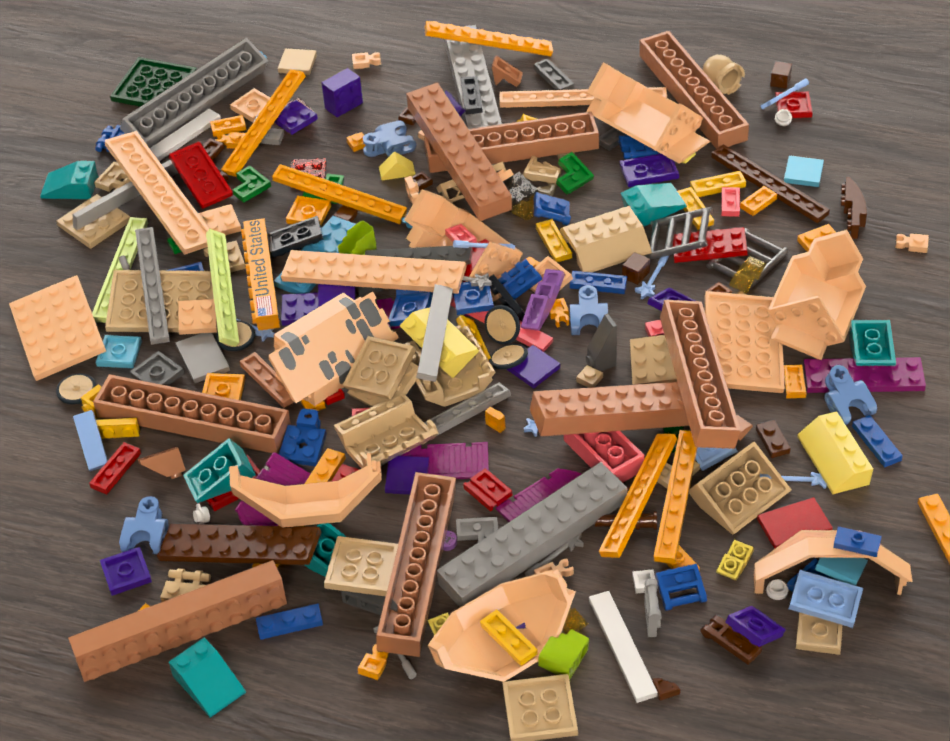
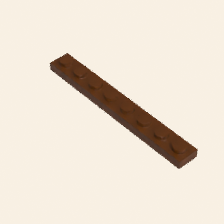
[711,144,830,223]

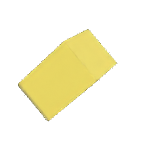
[379,151,415,180]

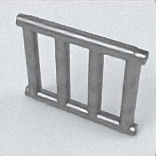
[645,207,713,259]
[706,228,789,289]

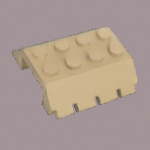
[559,206,652,272]
[405,325,496,407]
[334,392,439,468]

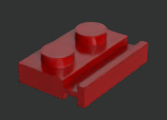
[463,468,512,512]

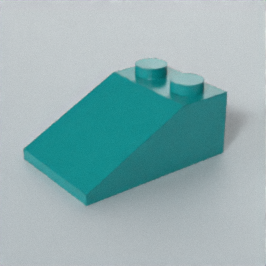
[40,161,98,199]
[621,183,687,227]
[849,320,896,366]
[183,438,256,503]
[305,523,346,577]
[169,637,246,718]

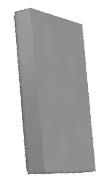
[175,333,230,384]

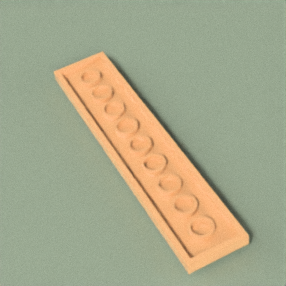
[105,131,209,255]
[281,250,466,294]

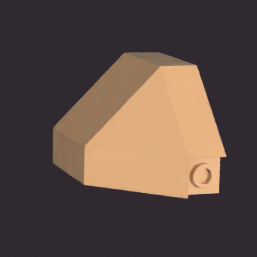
[229,453,382,528]
[753,530,912,595]
[428,569,576,682]

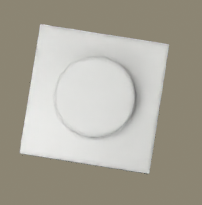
[632,569,657,594]

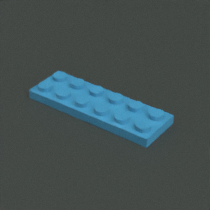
[274,216,355,294]

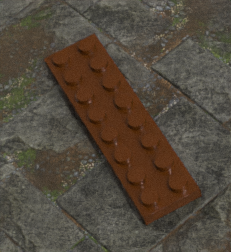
[157,524,321,565]

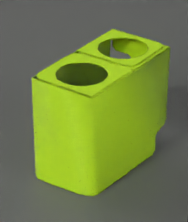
[338,221,377,255]
[538,629,589,680]

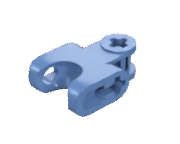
[363,121,416,157]
[570,285,608,335]
[825,365,877,425]
[119,496,169,554]

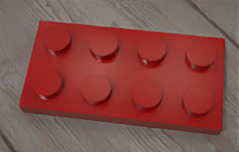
[169,141,233,209]
[673,227,748,263]

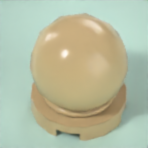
[703,55,745,95]

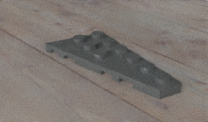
[359,246,473,298]

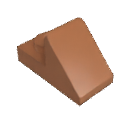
[492,55,523,87]

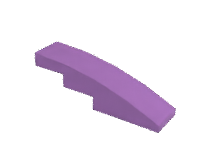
[521,269,565,331]

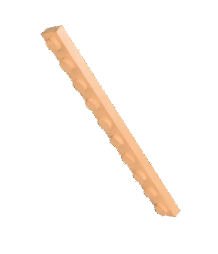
[500,87,667,108]

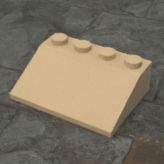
[689,441,791,535]

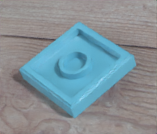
[784,156,824,187]
[96,335,142,368]
[815,558,868,586]

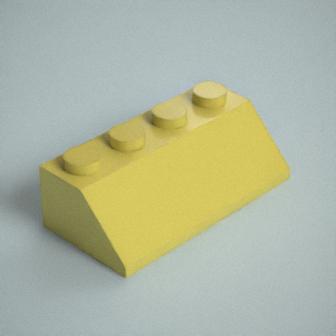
[400,307,479,378]
[797,412,873,494]

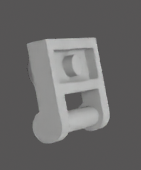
[644,579,662,637]

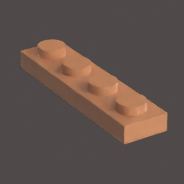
[240,352,294,408]

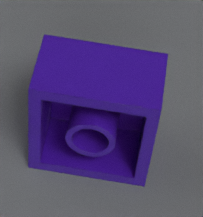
[321,68,363,117]

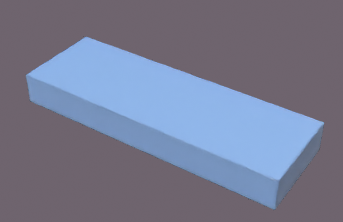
[73,410,108,471]

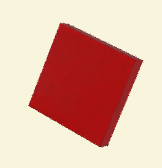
[775,91,813,118]

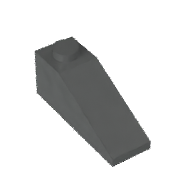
[586,314,617,371]
[341,591,397,615]

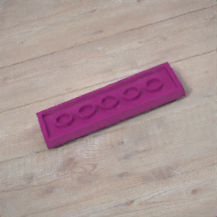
[803,357,926,393]

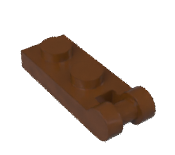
[700,615,763,665]

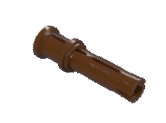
[595,511,657,530]

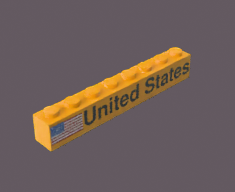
[241,219,280,330]

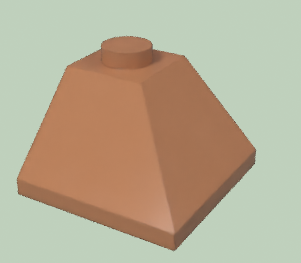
[138,447,186,479]

